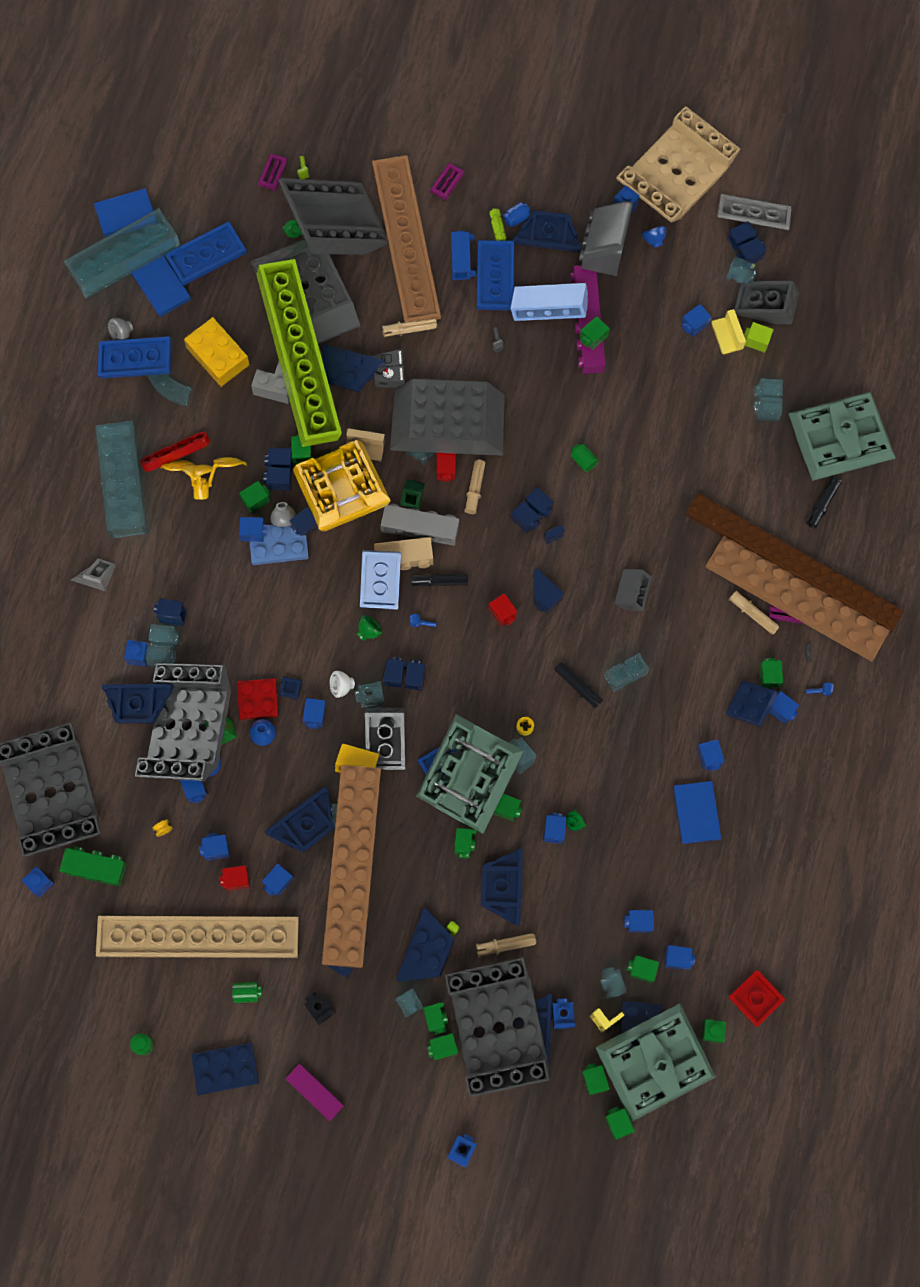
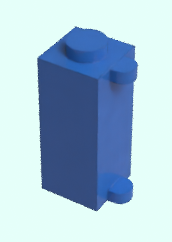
[451,230,476,280]

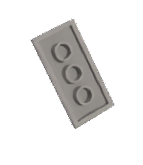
[717,194,791,230]

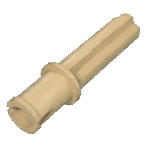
[382,318,437,337]
[464,459,485,514]
[729,590,779,634]
[476,933,536,957]

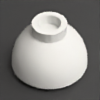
[330,671,355,698]

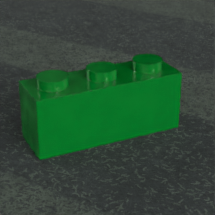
[59,846,127,887]

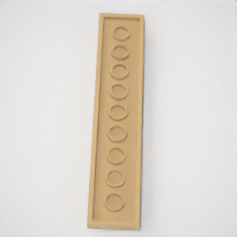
[96,916,299,958]

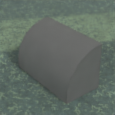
[615,569,652,612]

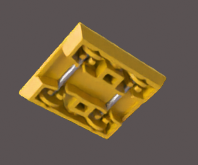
[293,440,391,531]

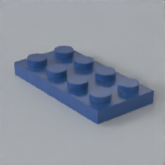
[165,222,247,286]
[477,240,514,310]
[97,337,172,379]

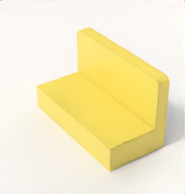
[711,309,746,354]
[590,1009,624,1032]

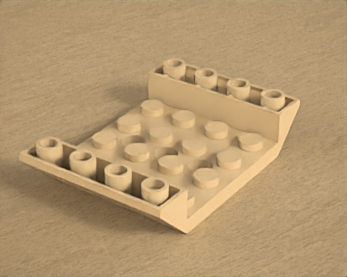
[616,106,740,222]

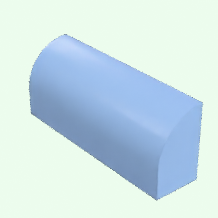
[511,283,588,321]

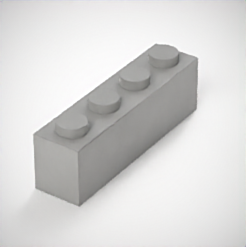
[381,504,459,546]

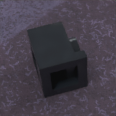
[304,992,335,1025]

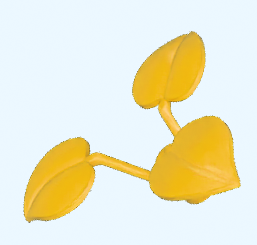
[161,457,247,500]

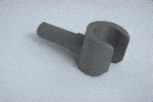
[492,327,504,353]

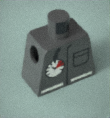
[373,349,405,389]

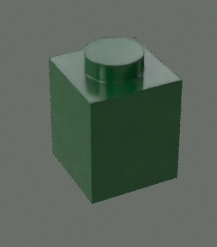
[400,479,425,509]

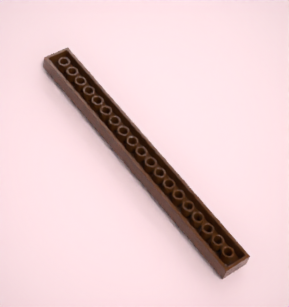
[685,493,904,634]

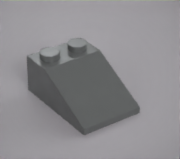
[735,281,799,324]
[365,707,406,770]

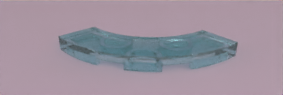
[147,374,191,406]

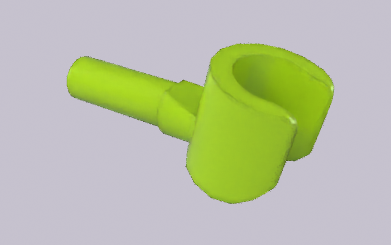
[297,156,309,179]
[446,921,459,937]

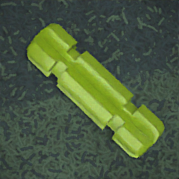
[490,209,506,241]

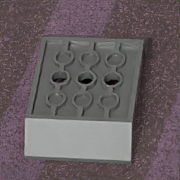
[250,240,361,344]
[135,663,231,781]
[0,723,101,858]
[445,958,550,1097]

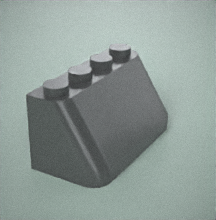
[579,201,633,276]

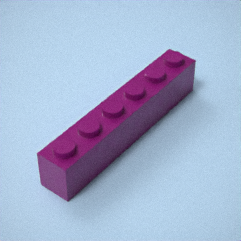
[570,265,606,374]

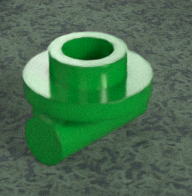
[282,220,301,238]
[566,809,587,831]

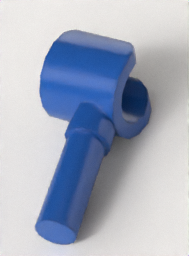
[409,614,437,627]
[806,683,834,696]

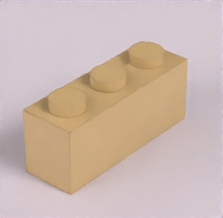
[374,537,433,570]

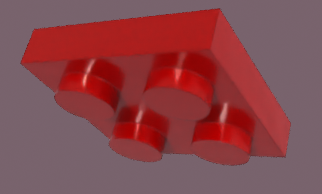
[237,678,278,720]
[728,970,786,1028]

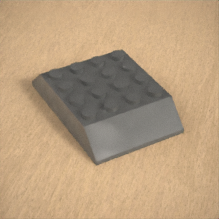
[278,178,388,255]
[390,379,505,455]

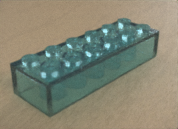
[64,208,180,299]
[95,421,148,539]

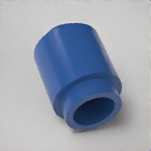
[503,202,531,227]

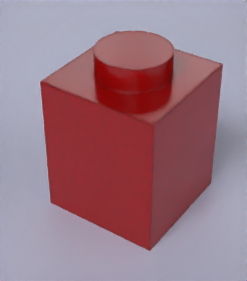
[437,453,456,482]
[488,593,518,627]
[219,865,250,891]

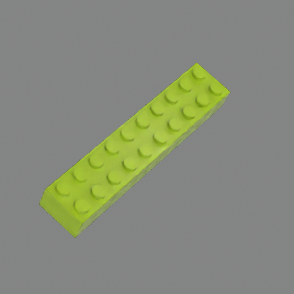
[256,259,342,447]

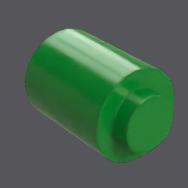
[570,444,599,473]
[232,982,262,1003]
[130,1034,154,1056]

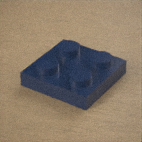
[726,681,777,727]

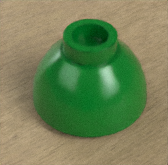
[357,615,382,641]

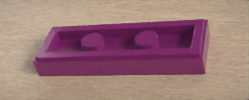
[286,1064,344,1121]

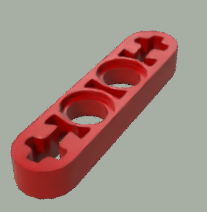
[140,432,210,472]

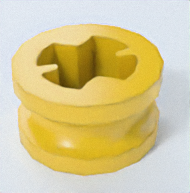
[516,717,534,736]
[152,819,173,837]

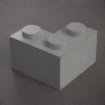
[251,362,290,404]

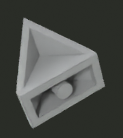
[71,559,116,591]

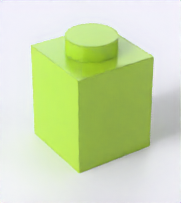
[744,322,774,353]

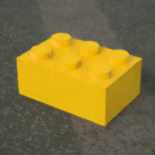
[184,317,249,387]

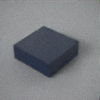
[544,525,565,544]
[278,676,302,700]

